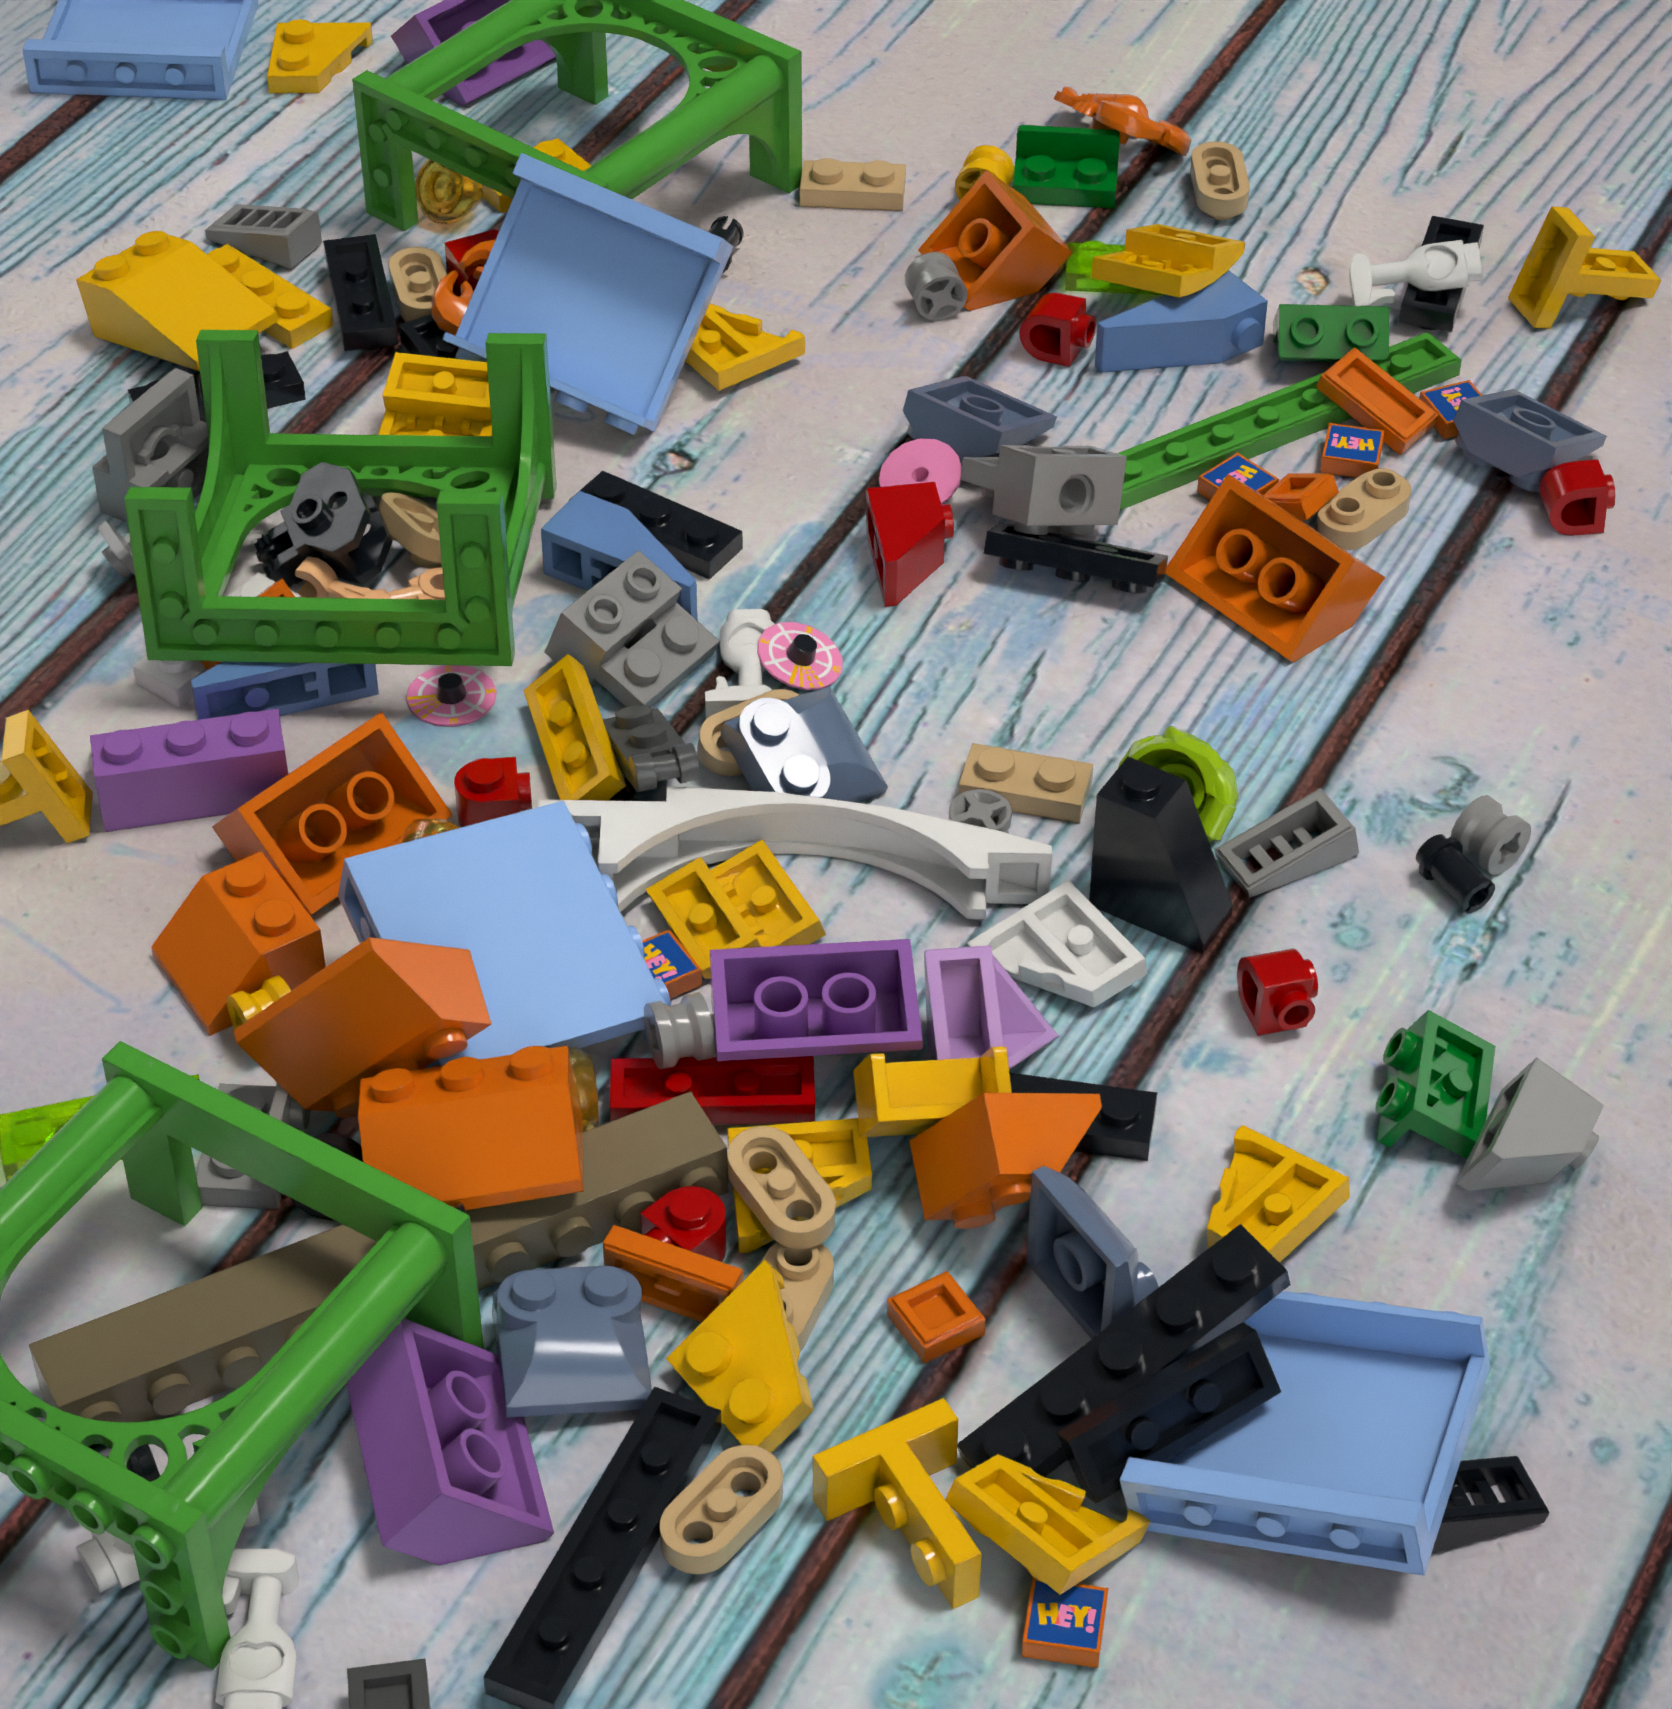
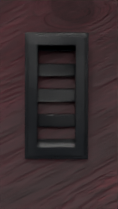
[1431,1456,1550,1554]

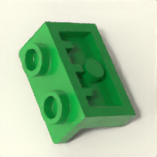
[1012,125,1120,209]
[1273,304,1390,363]
[1375,1010,1496,1159]

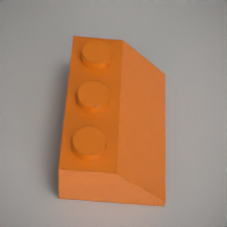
[1165,474,1385,663]
[212,711,453,916]
[233,937,492,1118]
[358,1045,584,1210]

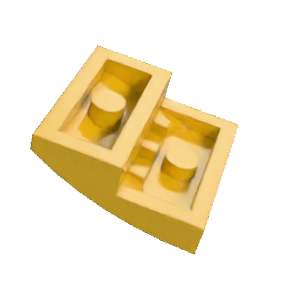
[1091,224,1245,298]
[378,352,493,436]
[646,839,826,979]

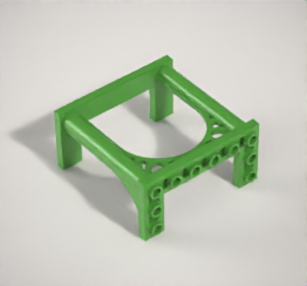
[352,0,802,231]
[124,330,557,666]
[0,1041,484,1670]

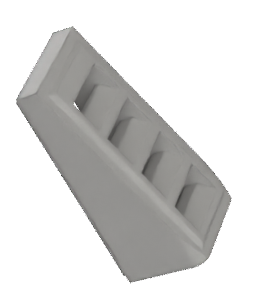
[205,204,322,269]
[1214,788,1359,898]

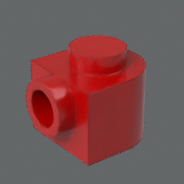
[1019,293,1096,367]
[1539,459,1615,536]
[454,757,532,827]
[1237,948,1318,1036]
[640,1186,727,1262]

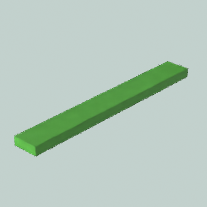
[1117,332,1462,510]

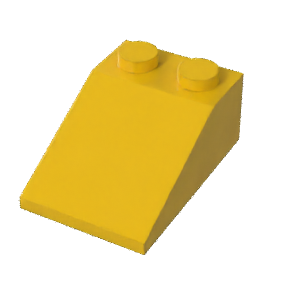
[76,231,279,371]

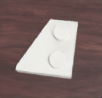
[967,880,1147,1008]

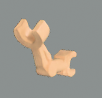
[295,557,445,600]

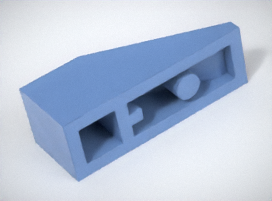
[1095,270,1268,372]
[541,491,698,621]
[191,662,379,720]

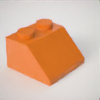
[918,170,1073,311]
[151,851,326,1036]
[909,1093,1102,1229]

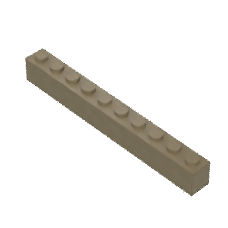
[29,1091,729,1422]

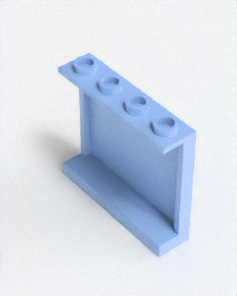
[22,0,258,100]
[442,153,734,435]
[338,801,671,1068]
[1120,1291,1490,1576]

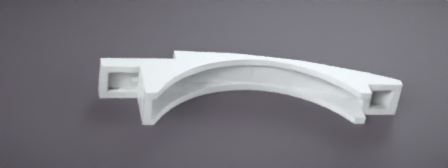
[538,786,1052,919]

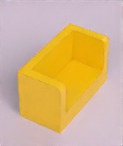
[853,1046,1012,1138]

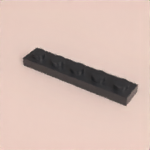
[957,1224,1291,1477]
[483,1386,722,1709]

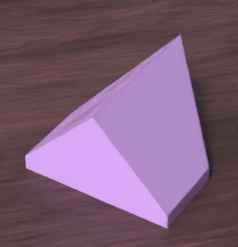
[924,945,1059,1069]

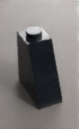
[1089,756,1233,954]

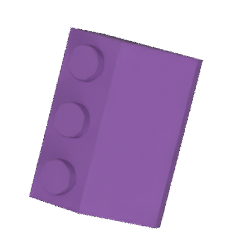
[391,0,556,107]
[90,709,288,832]
[710,939,923,1061]
[346,1319,554,1565]

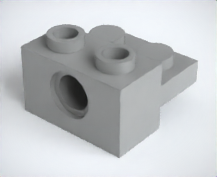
[92,368,209,523]
[960,445,1127,535]
[544,550,720,707]

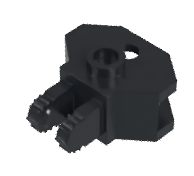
[254,462,393,587]

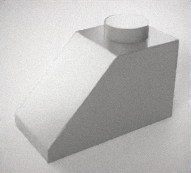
[1456,1057,1604,1191]

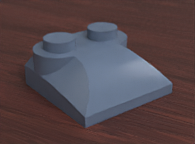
[903,376,1057,467]
[1453,389,1607,492]
[721,686,888,803]
[1026,1166,1159,1339]
[492,1266,652,1418]

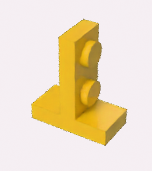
[1508,206,1662,329]
[0,709,93,843]
[812,1398,982,1609]

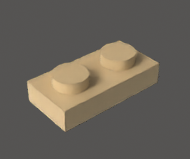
[800,158,906,211]
[958,743,1093,823]

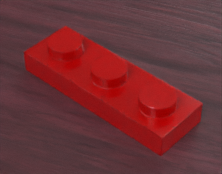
[610,1056,815,1125]

